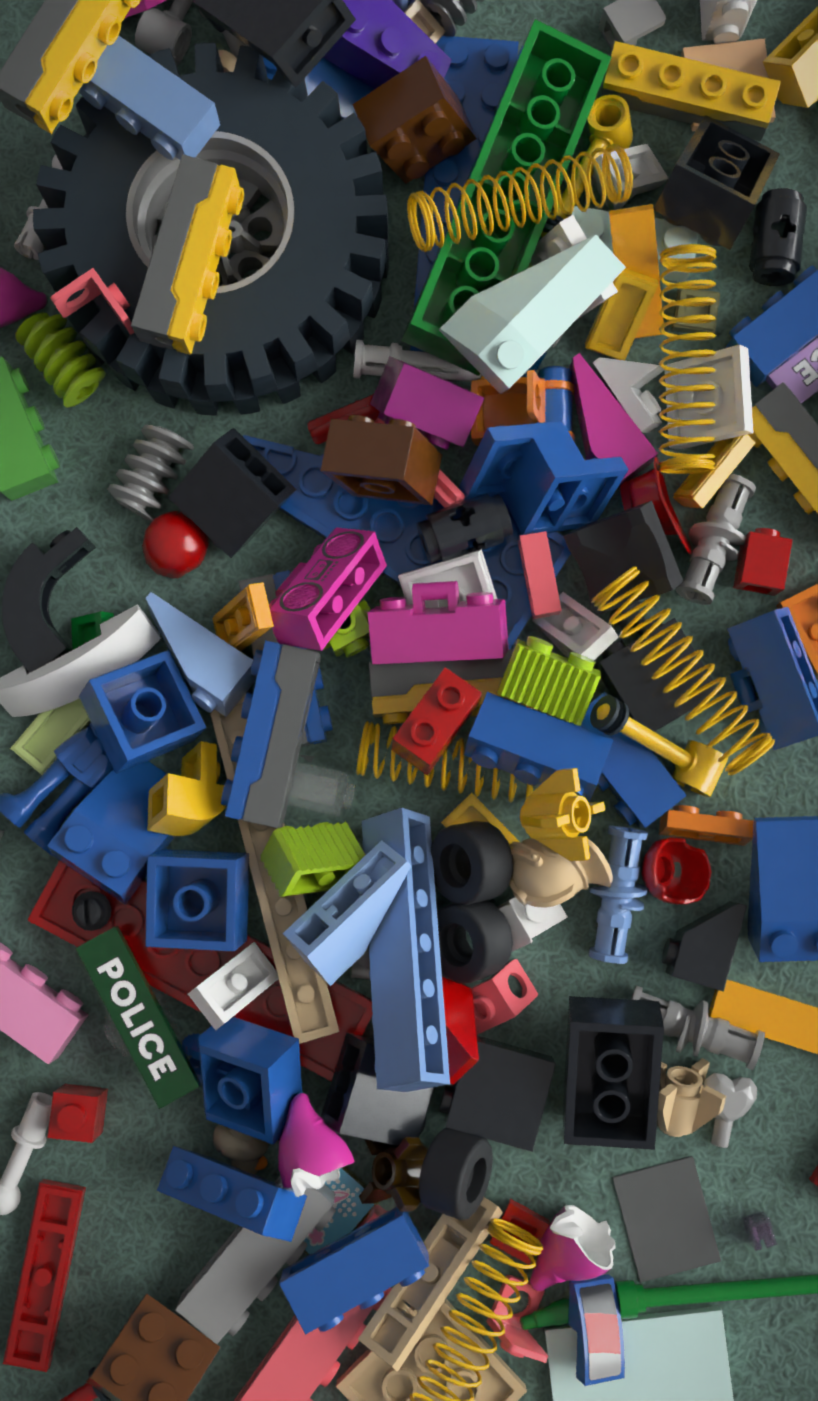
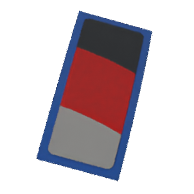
[568,1274,625,1386]

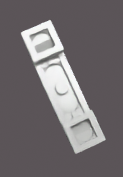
[0,604,161,717]

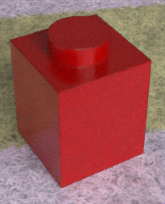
[733,528,793,596]
[47,1084,108,1143]

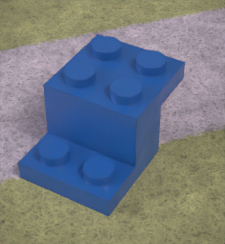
[458,421,629,535]

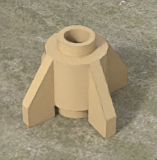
[657,1058,726,1137]

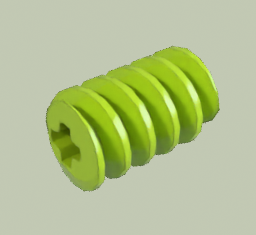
[15,312,106,408]

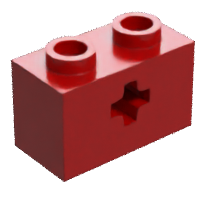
[391,667,482,776]

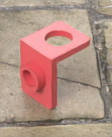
[50,268,134,335]
[472,959,538,1035]
[486,1275,548,1363]

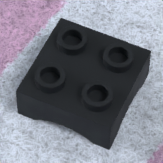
[564,501,683,615]

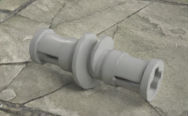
[675,474,756,605]
[631,985,765,1070]

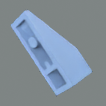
[146,592,257,717]
[283,840,411,986]

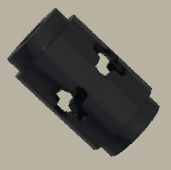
[749,188,807,286]
[416,493,513,563]

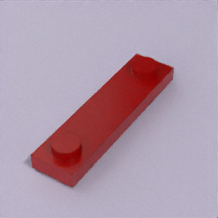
[3,1179,86,1372]

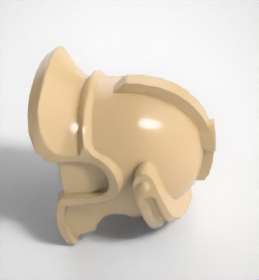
[509,838,613,908]

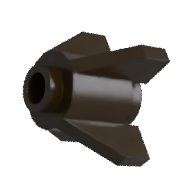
[359,1137,428,1212]

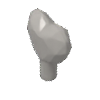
[703,1073,757,1148]

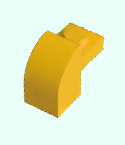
[147,741,226,836]

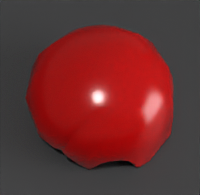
[142,510,209,578]
[641,837,712,905]

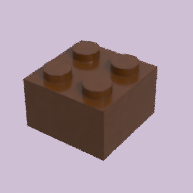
[352,56,477,184]
[320,415,442,505]
[86,1294,221,1401]

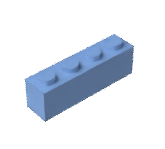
[79,36,220,160]

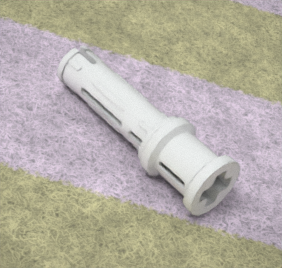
[353,340,481,382]

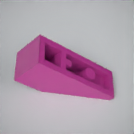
[569,353,658,490]

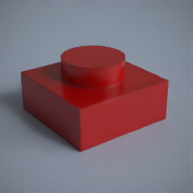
[490,1199,550,1265]

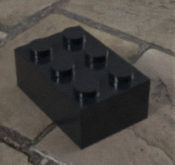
[654,115,780,250]
[563,996,664,1150]

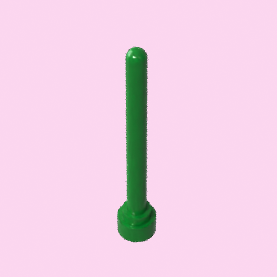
[614,1274,818,1319]

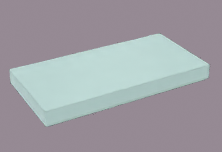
[544,1306,734,1401]

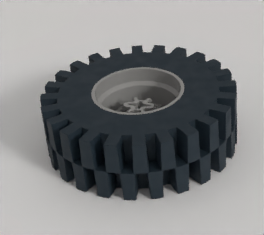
[33,43,389,416]

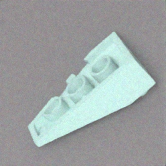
[439,235,626,394]

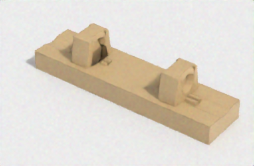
[358,1197,503,1372]

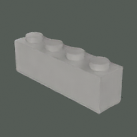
[175,1176,336,1344]

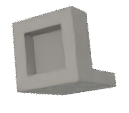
[599,0,666,50]

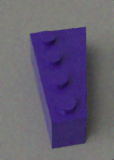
[323,0,452,89]

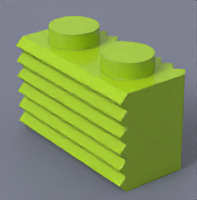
[497,636,601,726]
[261,821,366,897]

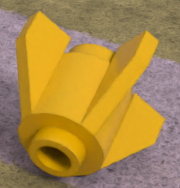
[520,768,605,861]

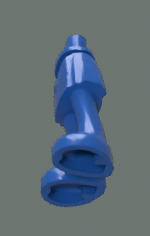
[0,723,113,856]

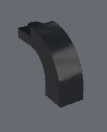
[2,527,96,673]

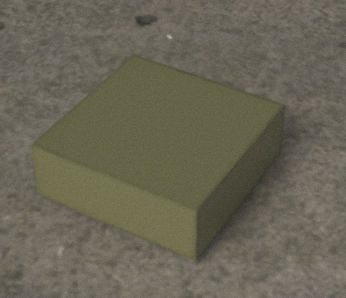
[672,288,720,334]

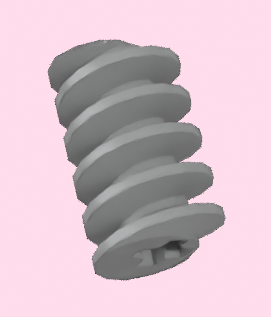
[107,425,194,521]

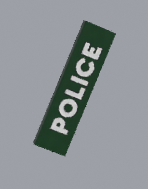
[75,926,201,1109]

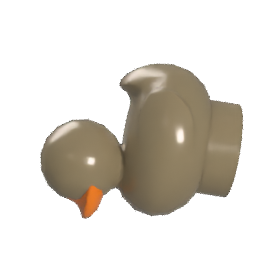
[213,1124,269,1175]

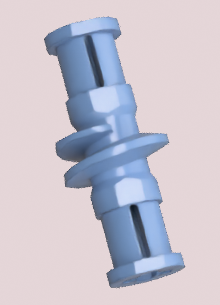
[589,826,648,964]

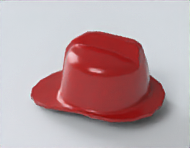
[620,457,692,555]

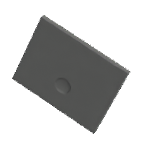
[612,1156,721,1283]

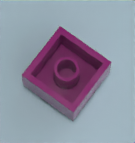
[370,356,484,450]

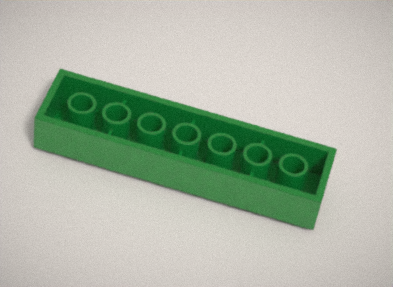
[401,19,612,376]

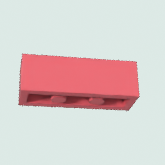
[518,531,562,619]

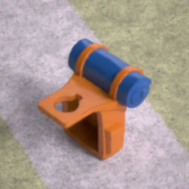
[471,366,575,446]

